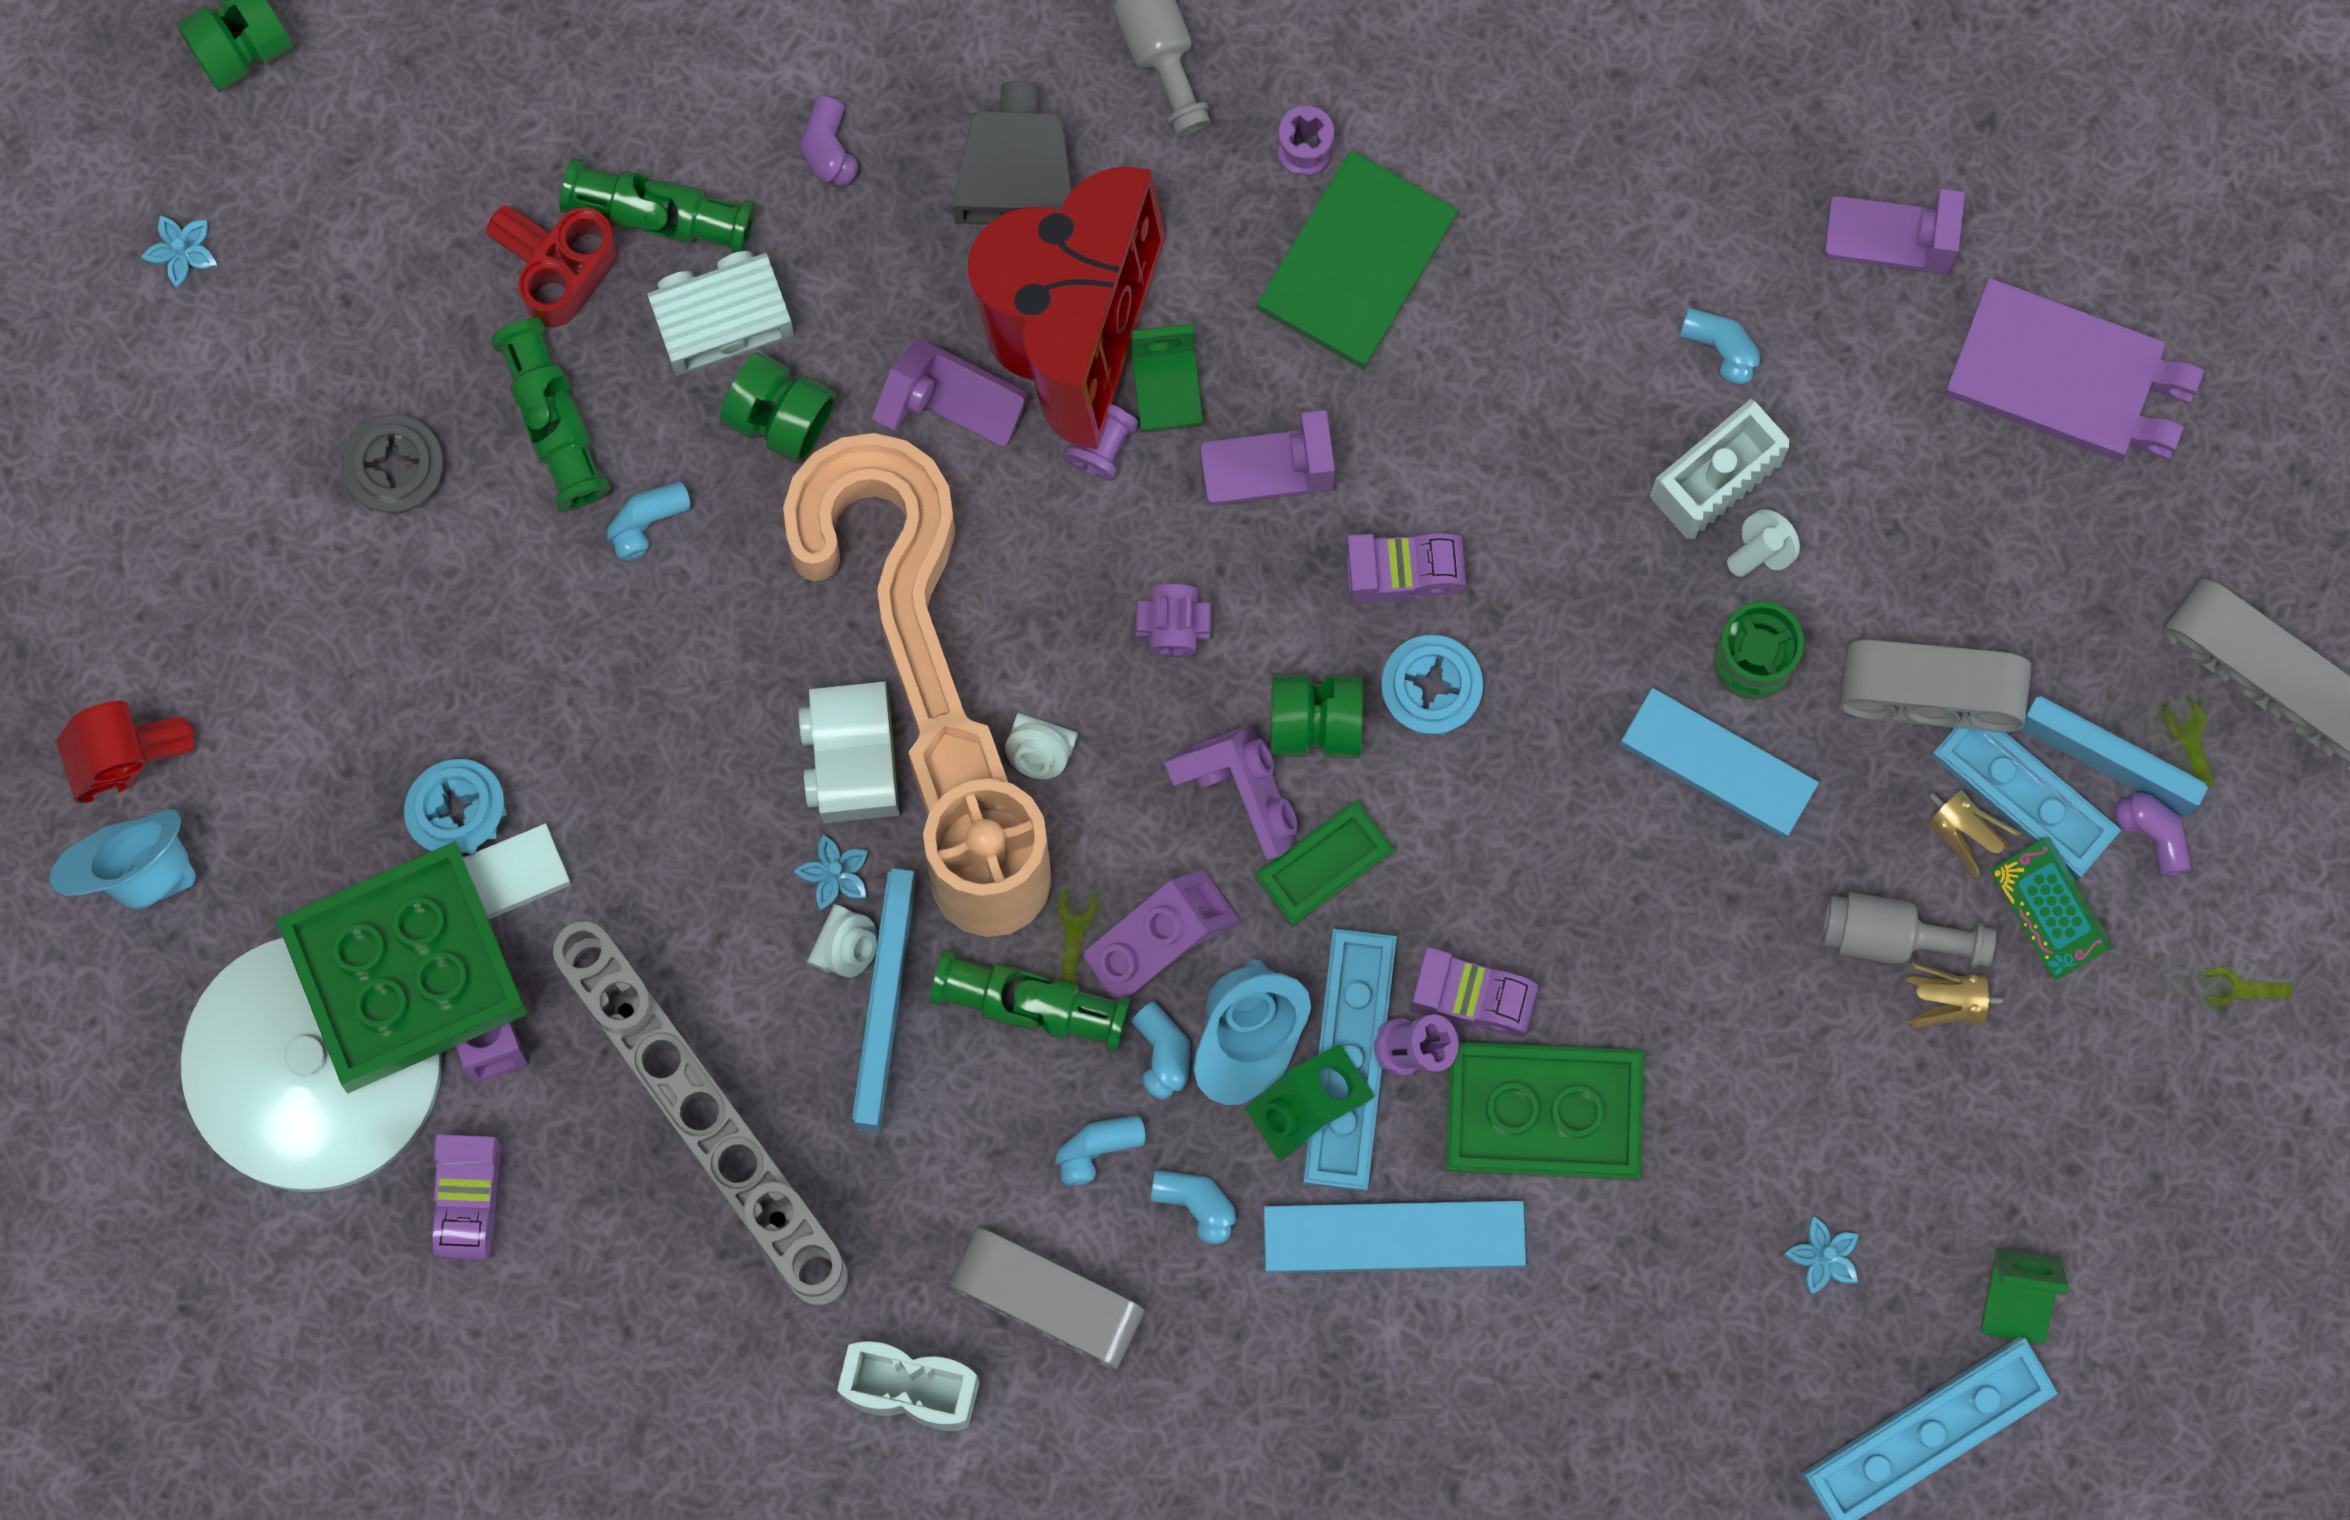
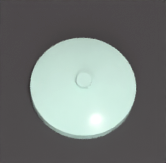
[181,937,442,1192]

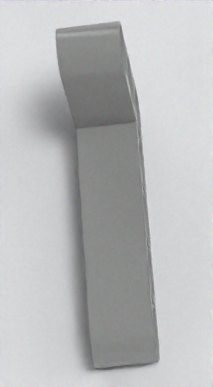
[2163,578,2350,771]

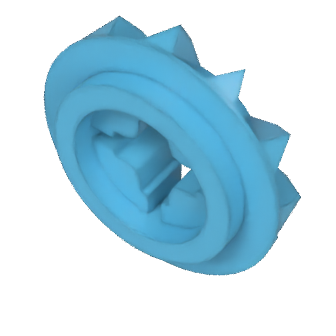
[1381,635,1483,736]
[404,759,507,855]

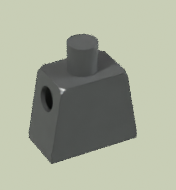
[953,81,1071,225]

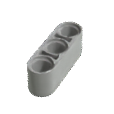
[1839,640,2032,732]
[948,1228,1146,1370]

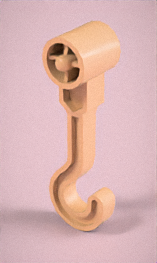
[783,433,1052,937]

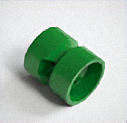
[175,0,293,92]
[719,351,837,464]
[1712,601,1805,701]
[1270,673,1363,759]

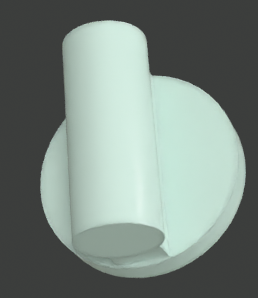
[1727,509,1800,577]
[1005,713,1079,779]
[807,904,877,977]

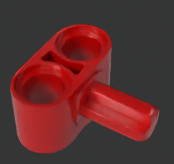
[486,205,617,328]
[56,701,194,803]

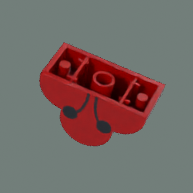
[967,167,1166,450]

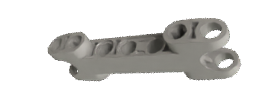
[553,921,848,1307]

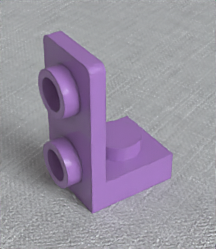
[1824,188,1965,274]
[872,337,1028,446]
[1200,410,1335,506]
[1164,724,1297,860]
[1084,869,1240,1001]

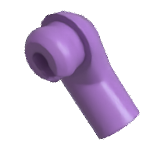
[800,95,858,187]
[2115,792,2192,877]

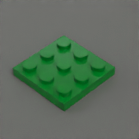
[276,841,528,1094]

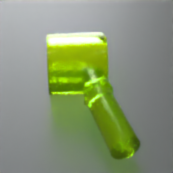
[2160,695,2215,786]
[1058,890,1096,983]
[2203,967,2293,1010]

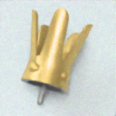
[1927,790,2023,880]
[1905,961,2003,1029]

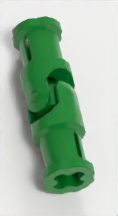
[559,158,755,254]
[491,318,610,512]
[929,949,1131,1054]

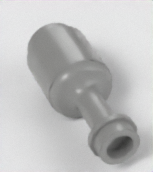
[1112,0,1211,137]
[1822,892,1996,968]

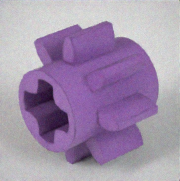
[1135,584,1211,657]

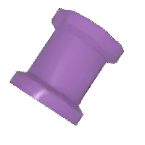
[1278,105,1334,176]
[1062,404,1139,481]
[1373,1014,1459,1076]

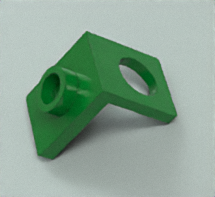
[1131,324,1203,433]
[1245,1044,1374,1161]
[1981,1248,2068,1344]

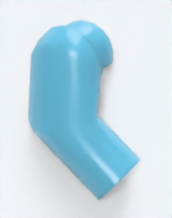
[1680,307,1760,384]
[607,481,690,561]
[1131,1000,1191,1099]
[1055,1115,1145,1187]
[1151,1170,1236,1244]

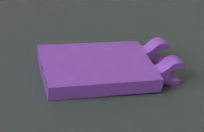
[1944,278,2204,461]

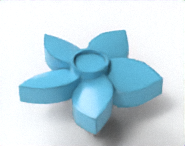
[141,216,217,289]
[793,835,868,912]
[1783,1216,1859,1296]

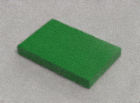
[1256,149,1458,370]
[1445,1042,1644,1181]

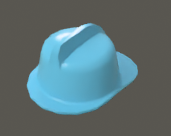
[49,809,196,910]
[1193,958,1311,1105]

